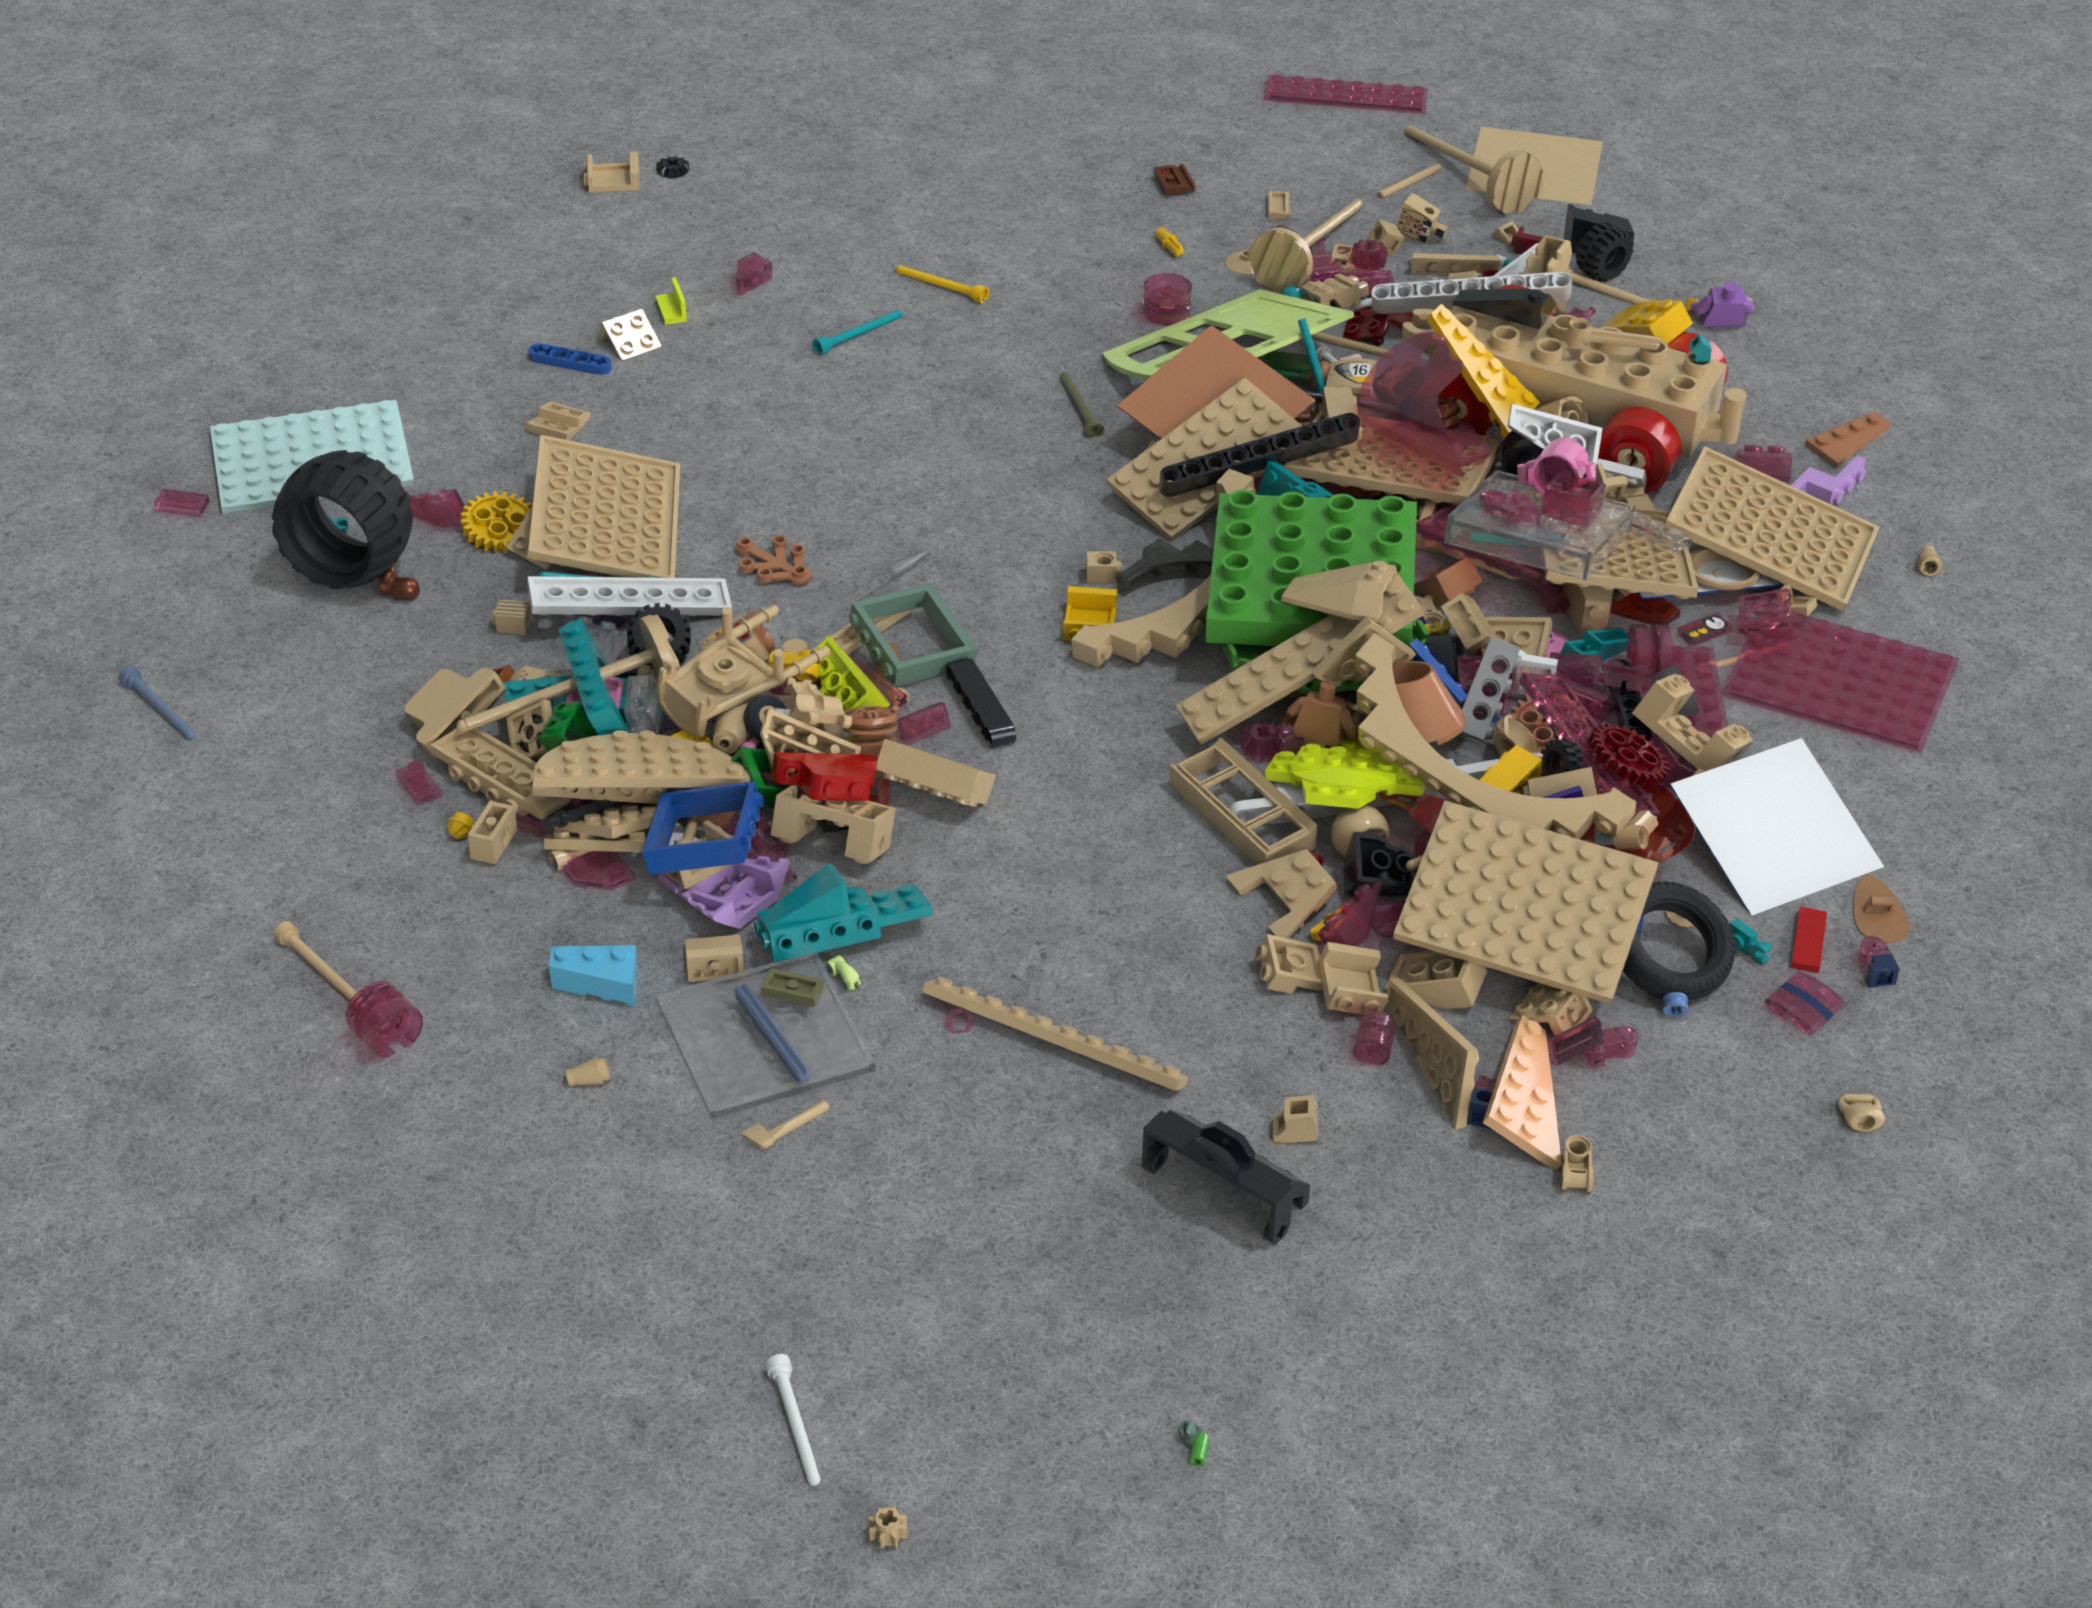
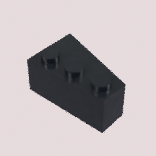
[1563,204,1634,253]

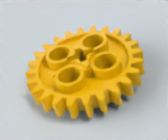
[460,491,532,554]

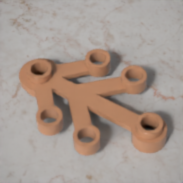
[736,535,812,586]

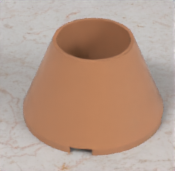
[1365,661,1466,745]

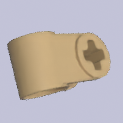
[1561,1135,1593,1192]

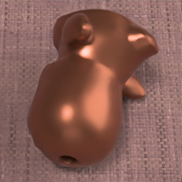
[378,567,420,601]

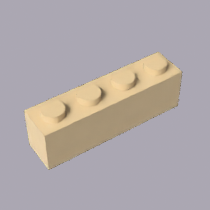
[1322,387,1363,449]

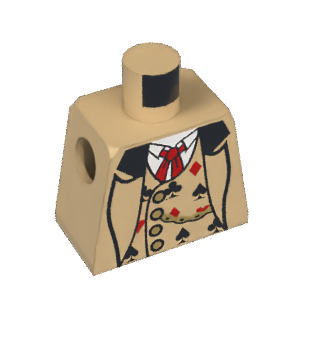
[1397,193,1448,243]

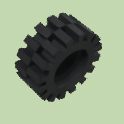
[1539,740,1585,777]

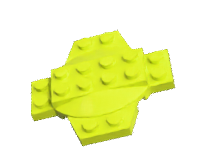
[1265,740,1427,809]

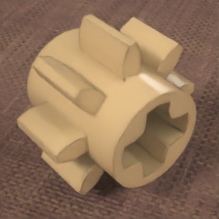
[868,1507,908,1549]

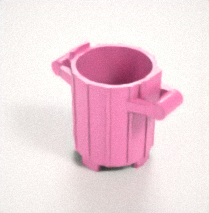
[1517,437,1596,499]

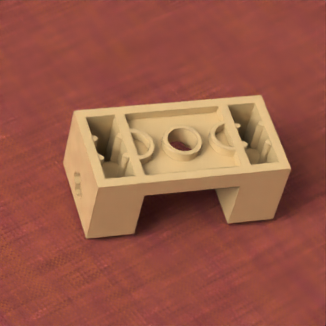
[1632,674,1754,771]
[771,785,896,864]

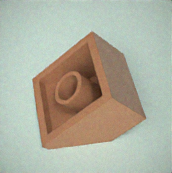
[1414,556,1483,606]

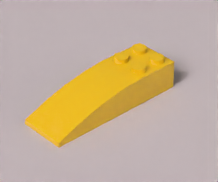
[1598,299,1693,344]

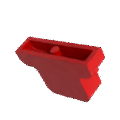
[771,752,878,801]

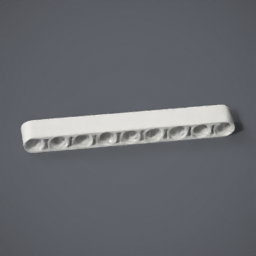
[1371,272,1572,314]

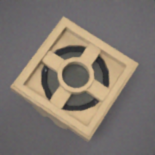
[506,700,566,761]

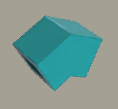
[1689,334,1712,362]

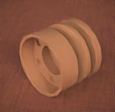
[843,706,897,758]

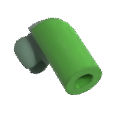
[1178,1420,1209,1466]

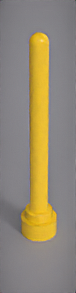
[896,265,989,304]

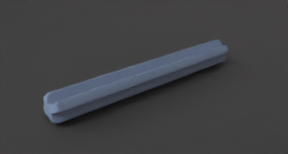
[735,984,810,1084]

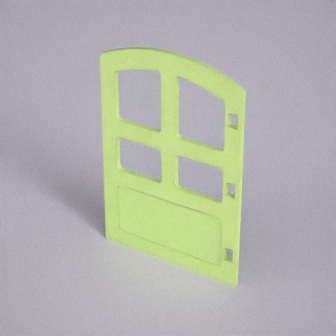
[1103,289,1354,380]

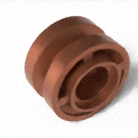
[1424,398,1458,428]

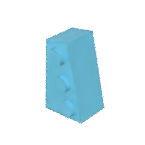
[549,945,638,1007]

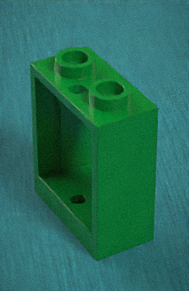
[539,701,598,752]
[731,747,791,808]

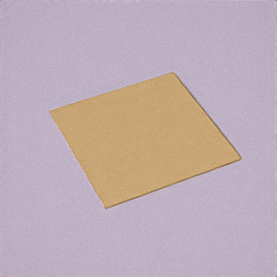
[1466,126,1603,205]

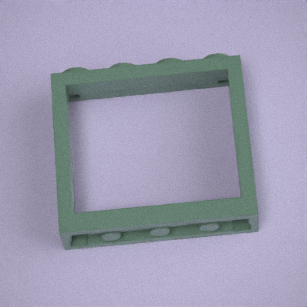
[848,584,978,687]

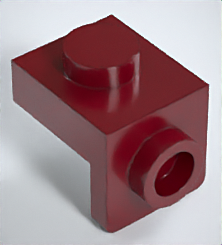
[1511,226,1543,254]

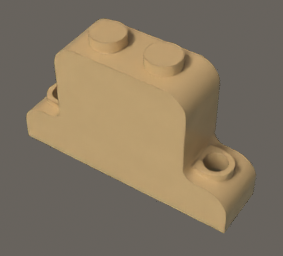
[405,668,506,760]

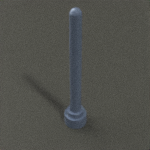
[118,666,196,740]

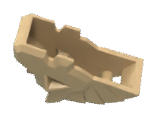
[1523,235,1572,315]

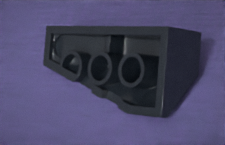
[1452,288,1556,329]
[1343,832,1418,897]

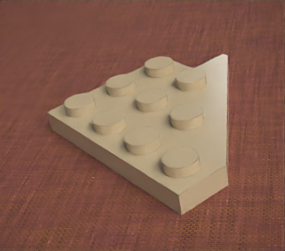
[555,803,681,838]

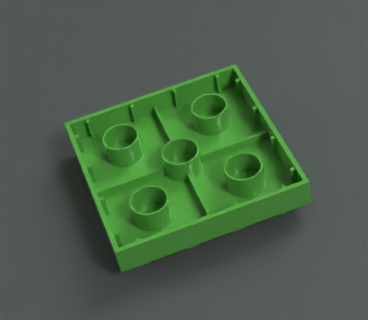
[1206,490,1417,646]

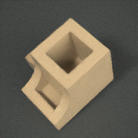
[1273,1095,1318,1143]

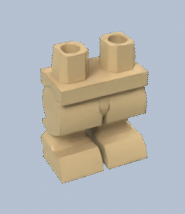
[1301,273,1369,309]

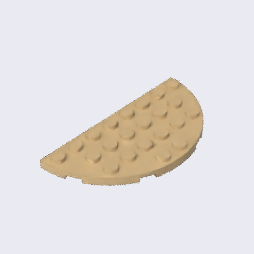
[533,730,750,788]

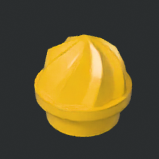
[448,812,475,839]

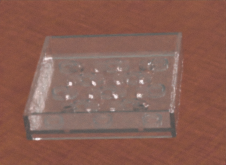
[1444,470,1635,580]

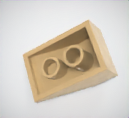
[1385,951,1487,1009]

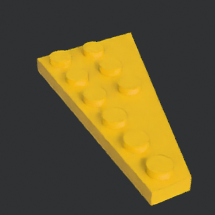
[1426,304,1540,438]

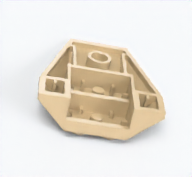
[1281,561,1398,622]

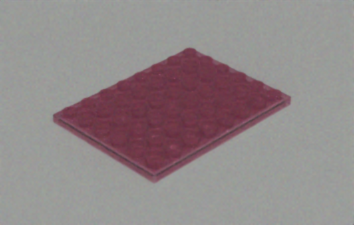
[1722,604,1960,753]

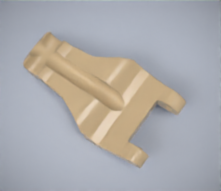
[784,678,852,729]

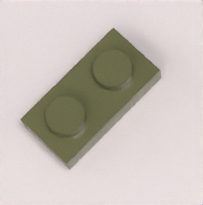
[761,968,824,1007]

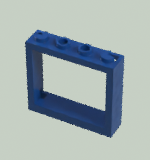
[642,781,763,875]

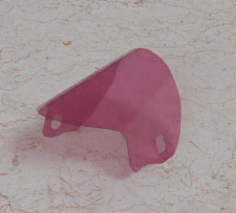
[1357,331,1490,478]

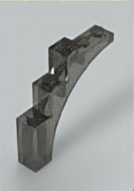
[1117,538,1214,596]

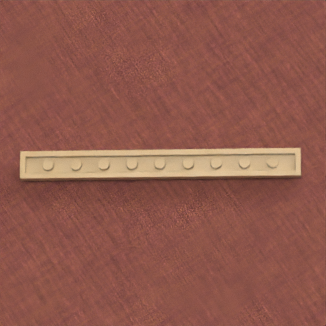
[923,977,1188,1091]

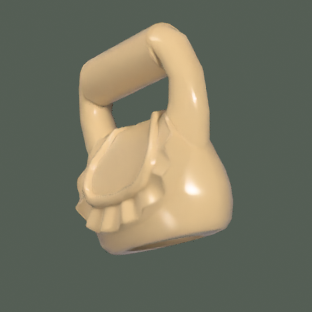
[1838,1094,1885,1132]

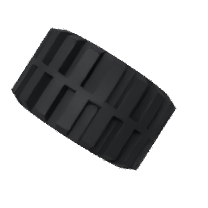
[1576,222,1634,282]
[627,603,691,667]

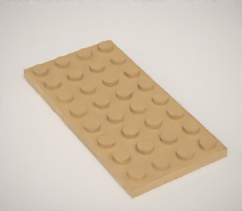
[1107,378,1305,541]

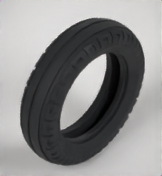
[1623,882,1735,1001]

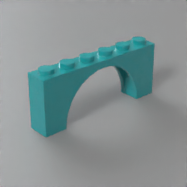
[558,618,631,735]

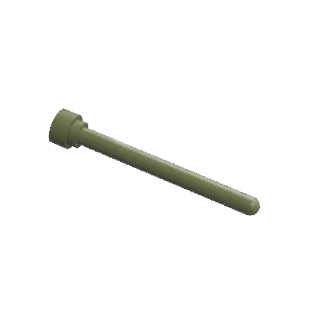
[1060,372,1105,438]

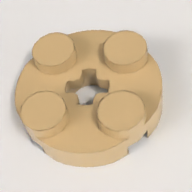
[698,646,751,693]

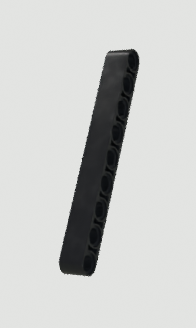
[1159,413,1360,497]

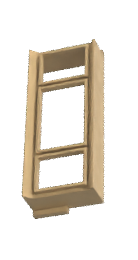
[1170,737,1317,865]

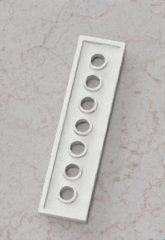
[527,576,732,616]

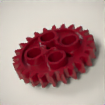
[1587,722,1670,788]

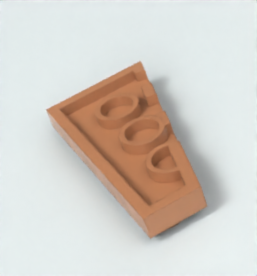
[1805,412,1891,469]

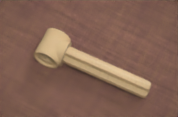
[1566,318,1660,350]

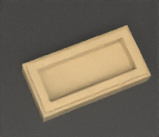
[1268,191,1290,219]

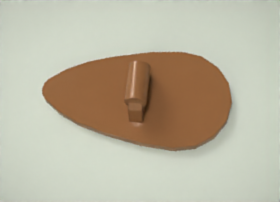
[1853,875,1910,944]

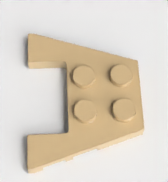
[1226,849,1337,939]

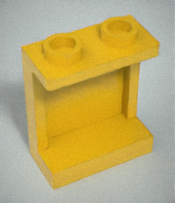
[1062,586,1118,642]

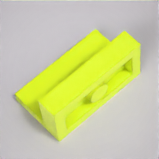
[655,277,687,325]

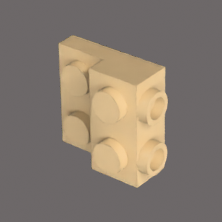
[1255,934,1323,994]

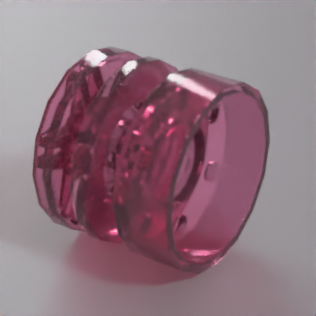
[345,981,423,1058]

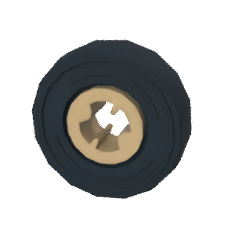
[743,695,787,742]

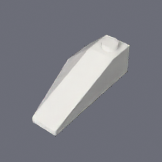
[1507,404,1602,467]

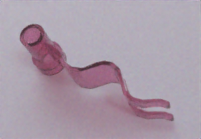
[1309,238,1343,279]

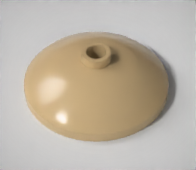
[1690,547,1760,591]

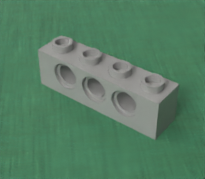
[1456,636,1522,746]

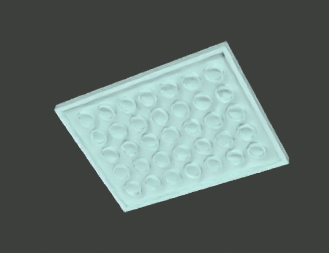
[210,400,414,514]

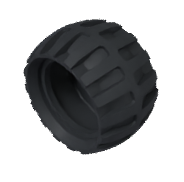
[272,450,413,589]

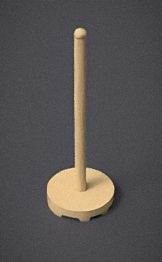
[1405,125,1544,214]
[1248,199,1363,294]
[457,615,680,733]

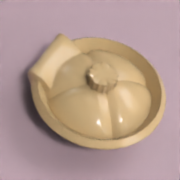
[1492,715,1538,756]

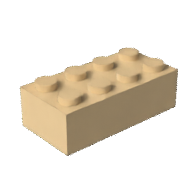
[876,739,996,807]

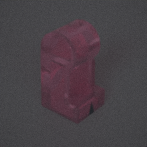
[1583,1026,1639,1069]

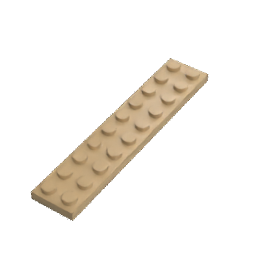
[1176,575,1425,745]

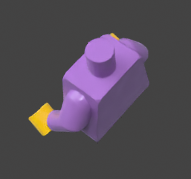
[1685,282,1755,326]

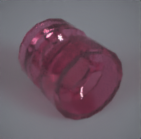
[1353,1012,1397,1066]

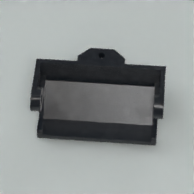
[1142,1110,1310,1245]

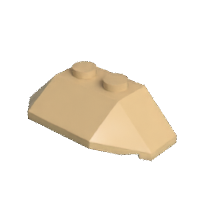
[760,708,861,773]

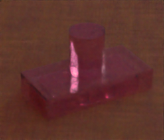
[395,761,442,806]

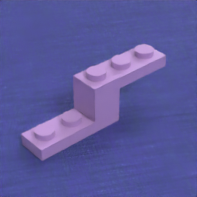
[1790,455,1866,505]

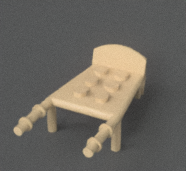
[657,605,830,738]

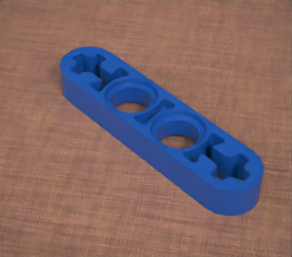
[528,343,612,375]

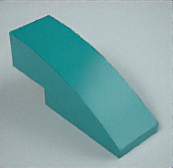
[1558,627,1636,672]

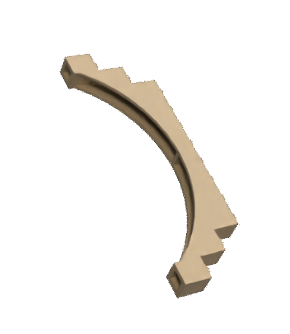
[1072,469,1256,668]
[1355,633,1636,839]

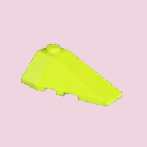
[815,635,890,711]

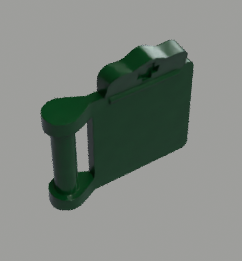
[1263,351,1311,384]

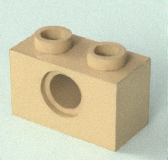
[467,801,518,865]

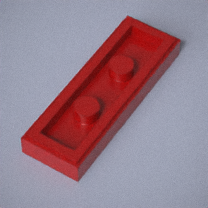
[1791,906,1827,973]

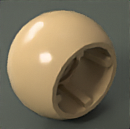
[1331,805,1389,859]

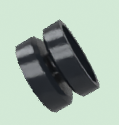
[1501,430,1544,487]

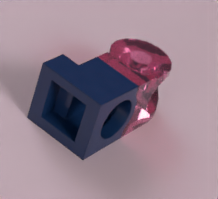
[1858,936,1900,988]
[1467,1075,1497,1129]

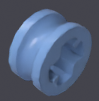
[1662,992,1689,1016]

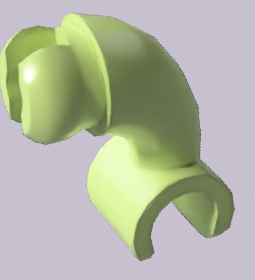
[825,955,861,990]

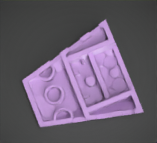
[657,856,790,929]

